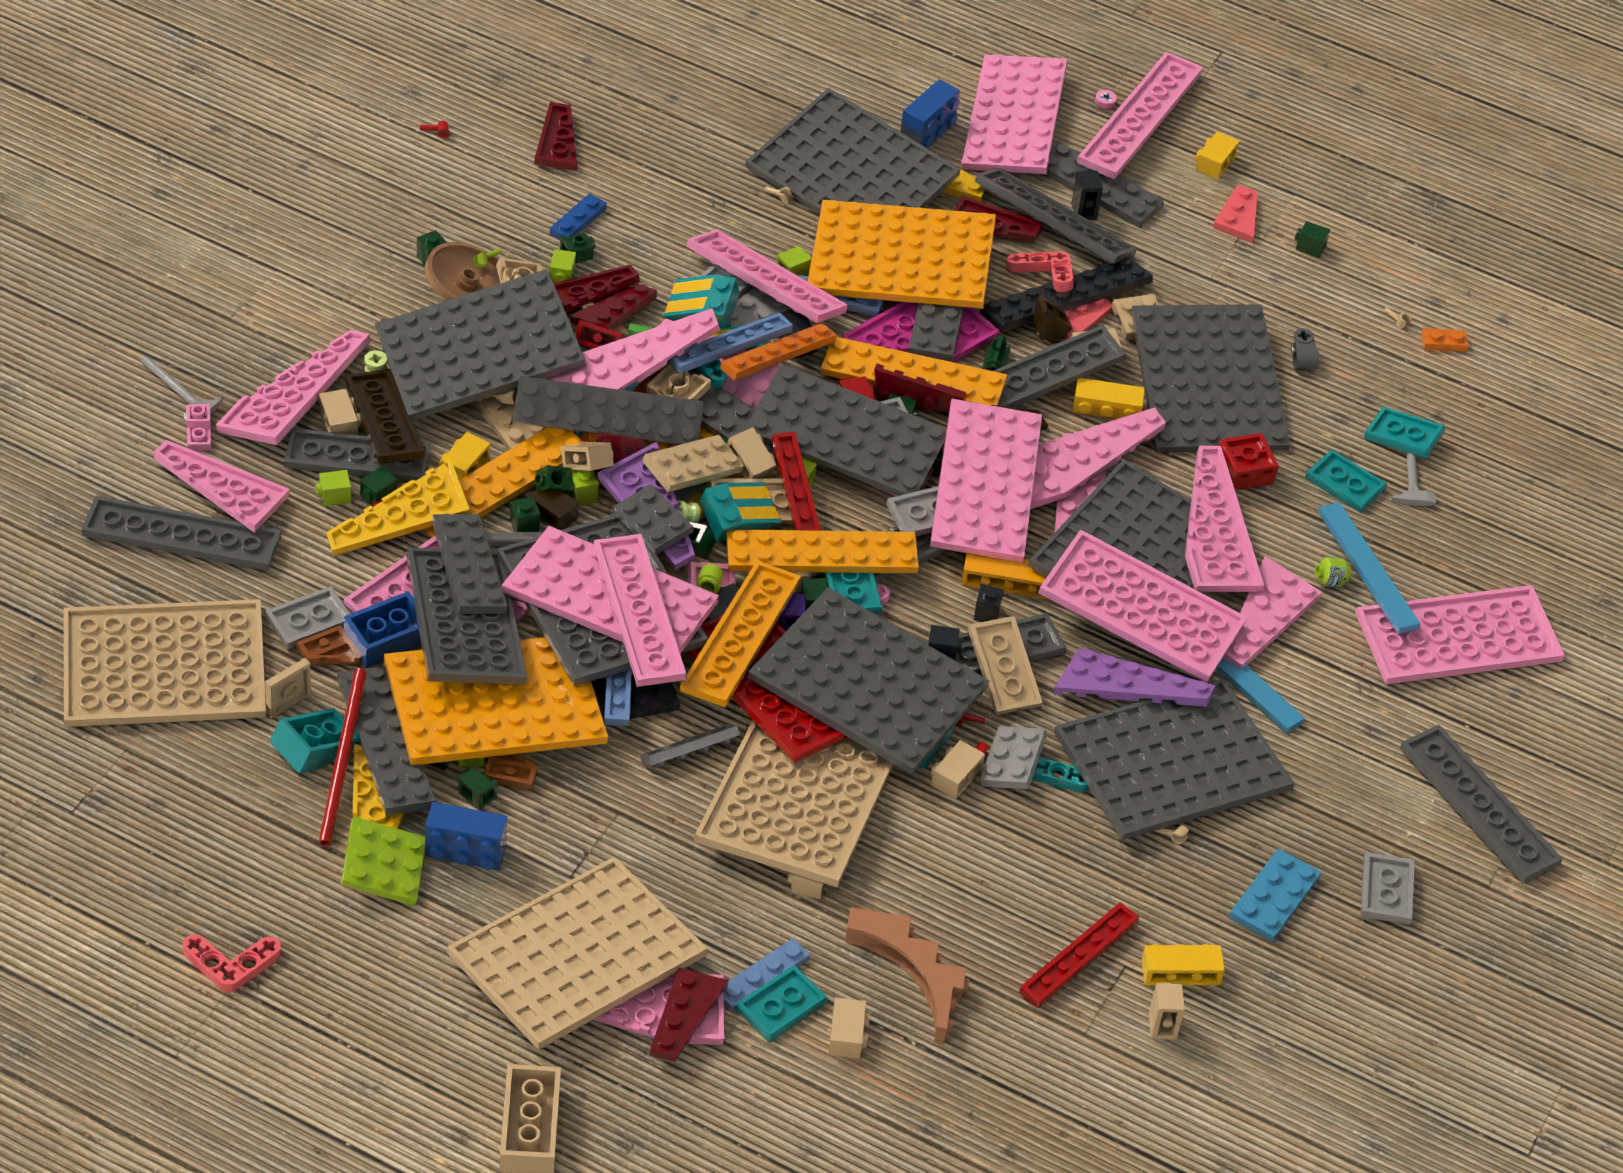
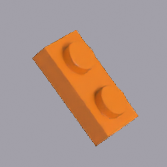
[1421,328,1468,352]

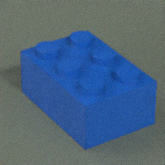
[900,79,960,148]
[344,591,422,668]
[425,802,507,871]

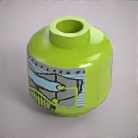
[1315,557,1351,588]

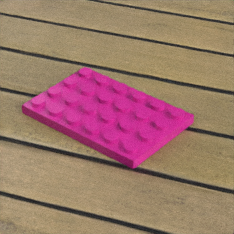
[841,302,1000,363]

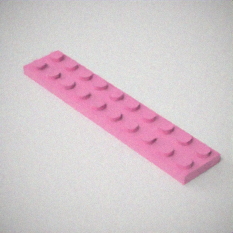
[1077,52,1203,179]

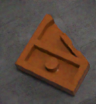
[297,625,362,665]
[484,753,538,791]

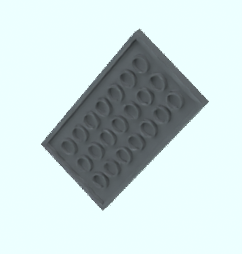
[745,363,947,496]
[406,547,527,685]

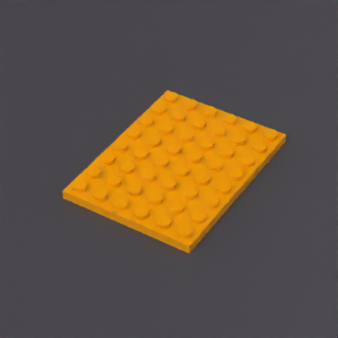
[806,200,996,309]
[384,637,608,765]

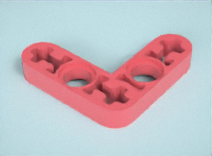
[1007,251,1073,292]
[183,934,281,992]

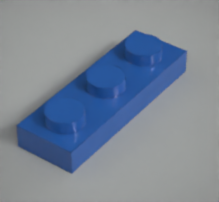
[550,193,607,240]

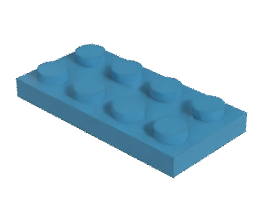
[1229,848,1322,943]

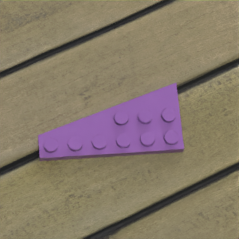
[598,442,695,570]
[1054,648,1215,707]

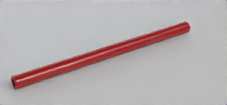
[318,668,367,846]

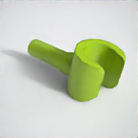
[473,249,501,268]

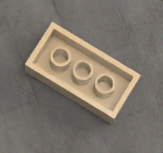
[499,1064,561,1173]

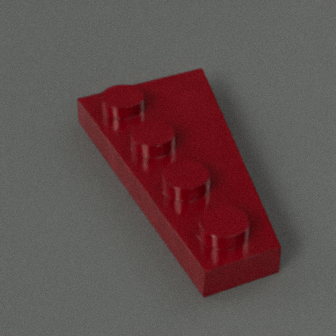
[534,102,577,171]
[954,196,1043,243]
[553,264,640,313]
[570,284,657,330]
[874,363,966,412]
[650,968,729,1062]

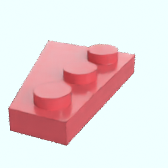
[1213,184,1257,243]
[1063,298,1112,340]

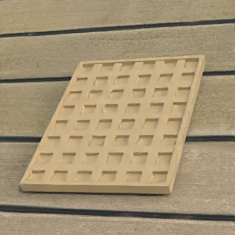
[447,856,708,1050]

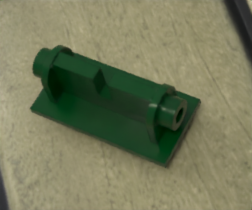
[982,335,1011,371]

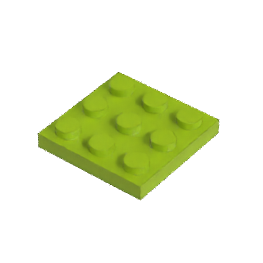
[341,816,425,906]

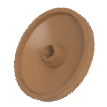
[425,242,501,301]

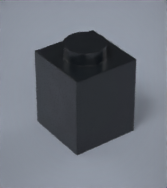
[973,584,1004,622]
[928,625,963,660]

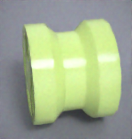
[364,350,387,372]
[677,501,700,523]

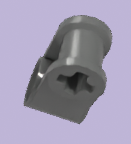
[1291,328,1319,370]

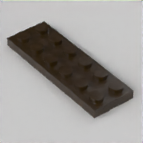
[345,369,425,464]

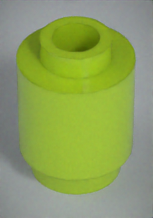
[696,564,724,594]

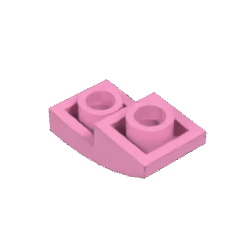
[186,404,211,451]

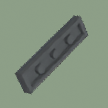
[640,724,740,768]

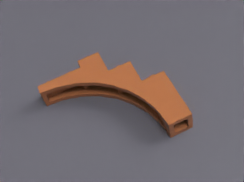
[845,907,970,1044]

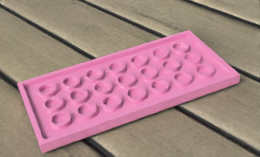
[962,54,1067,174]
[930,399,1042,563]
[502,526,719,654]
[1038,530,1247,682]
[1355,585,1565,684]

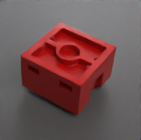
[1218,433,1279,491]

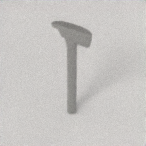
[141,356,223,423]
[1392,452,1436,506]

